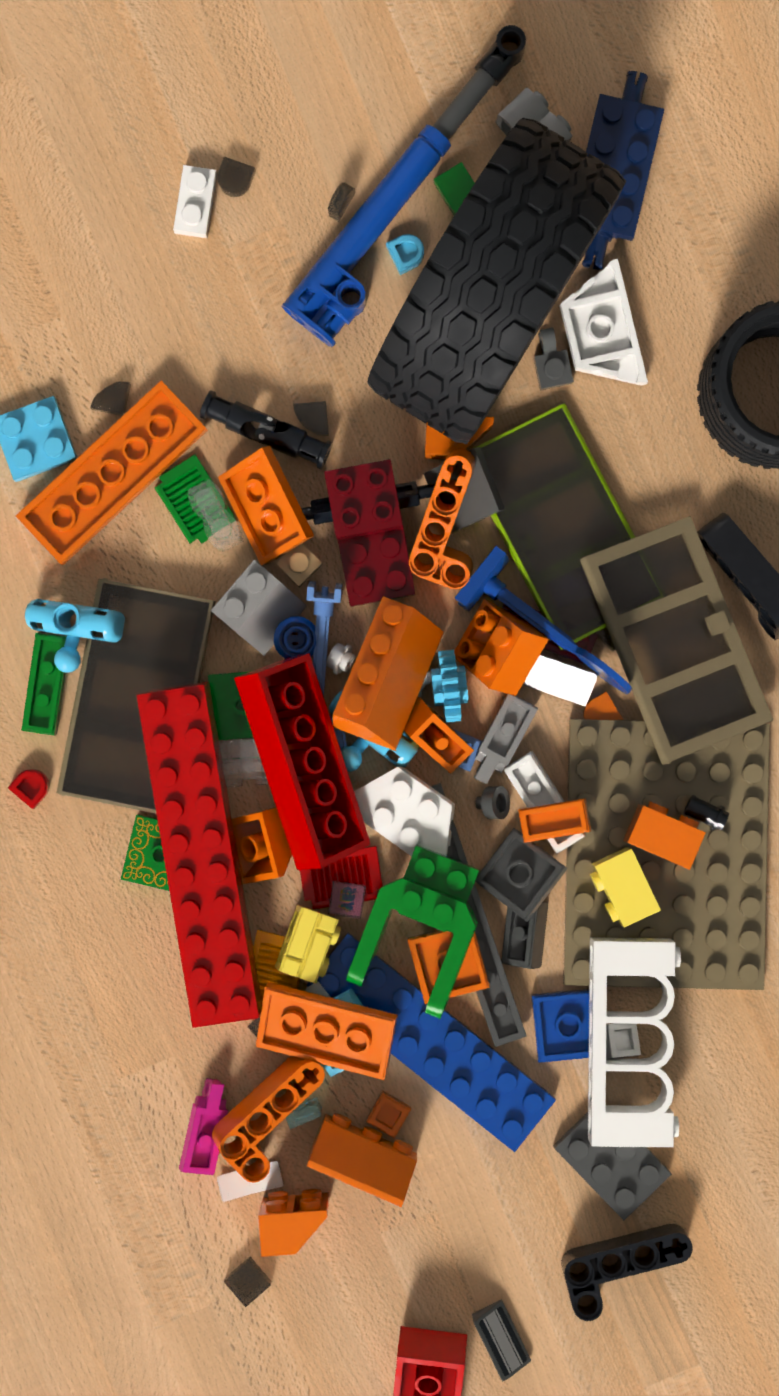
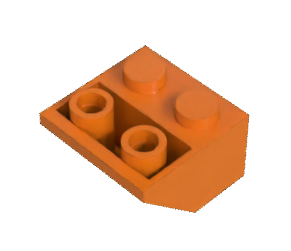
[454,599,549,696]
[258,1188,330,1257]

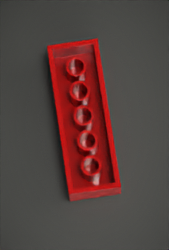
[234,653,371,870]

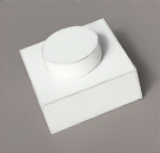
[606,1023,641,1059]

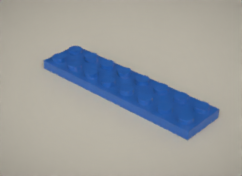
[306,932,556,1152]

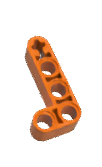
[409,448,475,589]
[212,1056,325,1183]

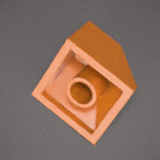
[232,807,292,884]

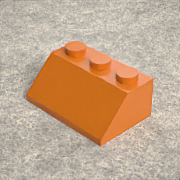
[307,1113,417,1207]

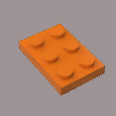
[218,446,314,566]

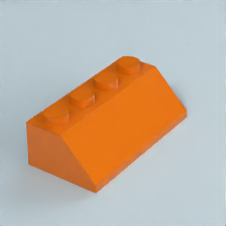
[333,596,444,751]

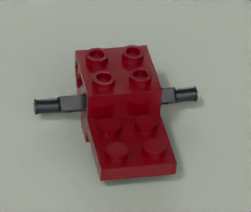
[301,459,440,607]

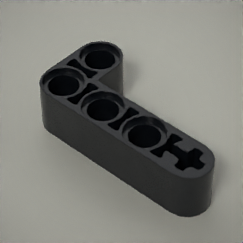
[697,513,779,640]
[561,1224,693,1321]

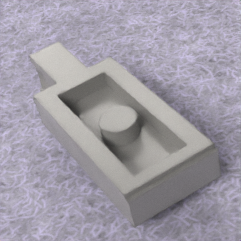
[474,694,538,784]

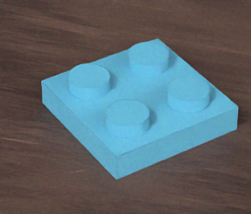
[0,396,77,482]

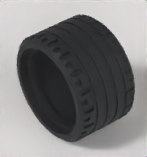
[697,301,779,469]

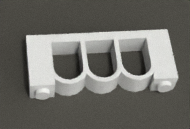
[588,937,681,1147]

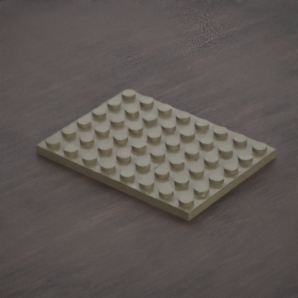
[563,719,770,990]

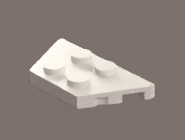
[559,258,648,386]
[354,766,455,857]

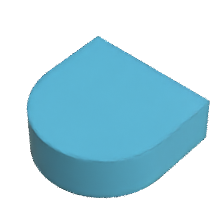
[386,234,424,275]

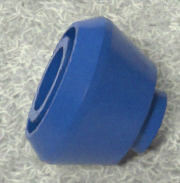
[274,616,316,659]

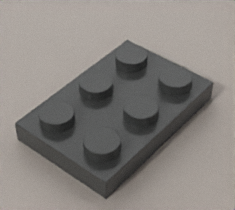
[553,1112,672,1220]

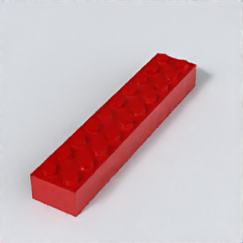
[136,682,262,1028]

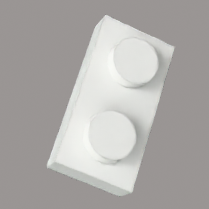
[173,165,217,238]

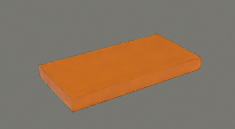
[256,982,398,1080]

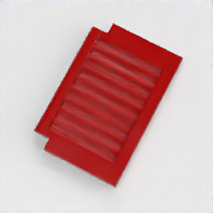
[300,846,383,909]

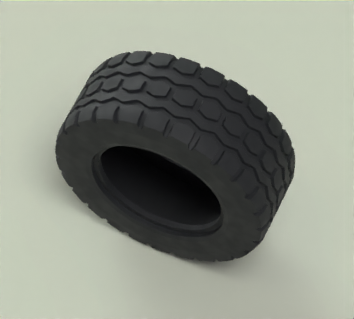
[367,117,626,444]

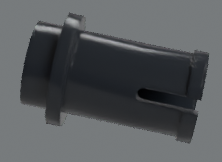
[683,795,729,831]

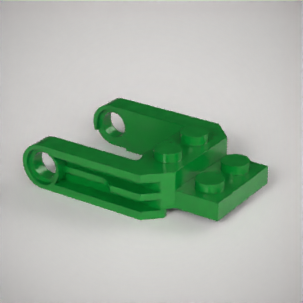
[346,845,480,1019]

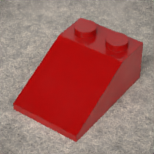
[393,1326,467,1396]

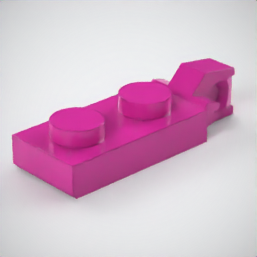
[179,1078,228,1175]

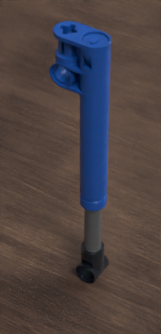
[282,25,526,347]

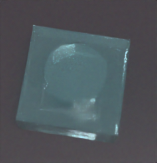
[286,1097,322,1129]

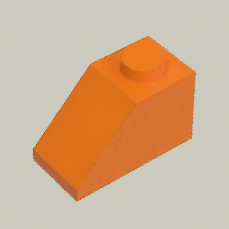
[404,697,474,774]

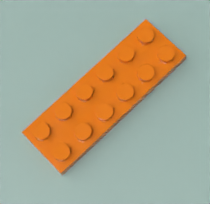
[16,380,208,565]

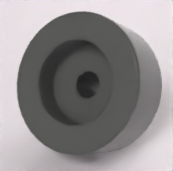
[475,786,510,819]

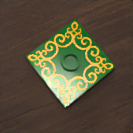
[121,814,169,891]

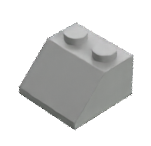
[210,560,307,656]

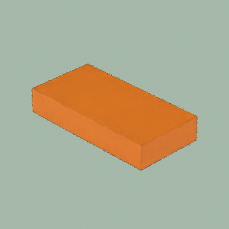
[518,798,591,843]

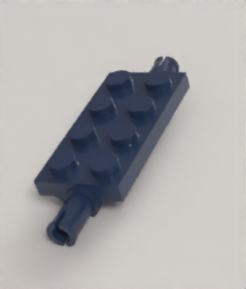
[582,71,664,270]

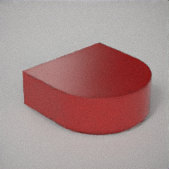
[8,769,50,809]

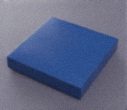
[531,989,589,1063]

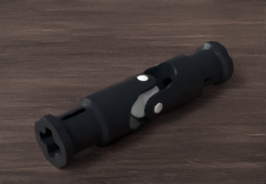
[200,390,333,470]

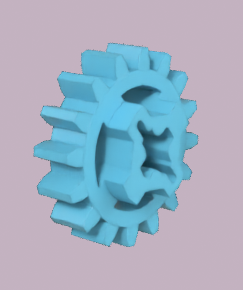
[431,649,468,723]

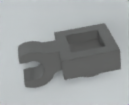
[533,328,574,391]

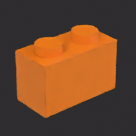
[623,801,706,870]

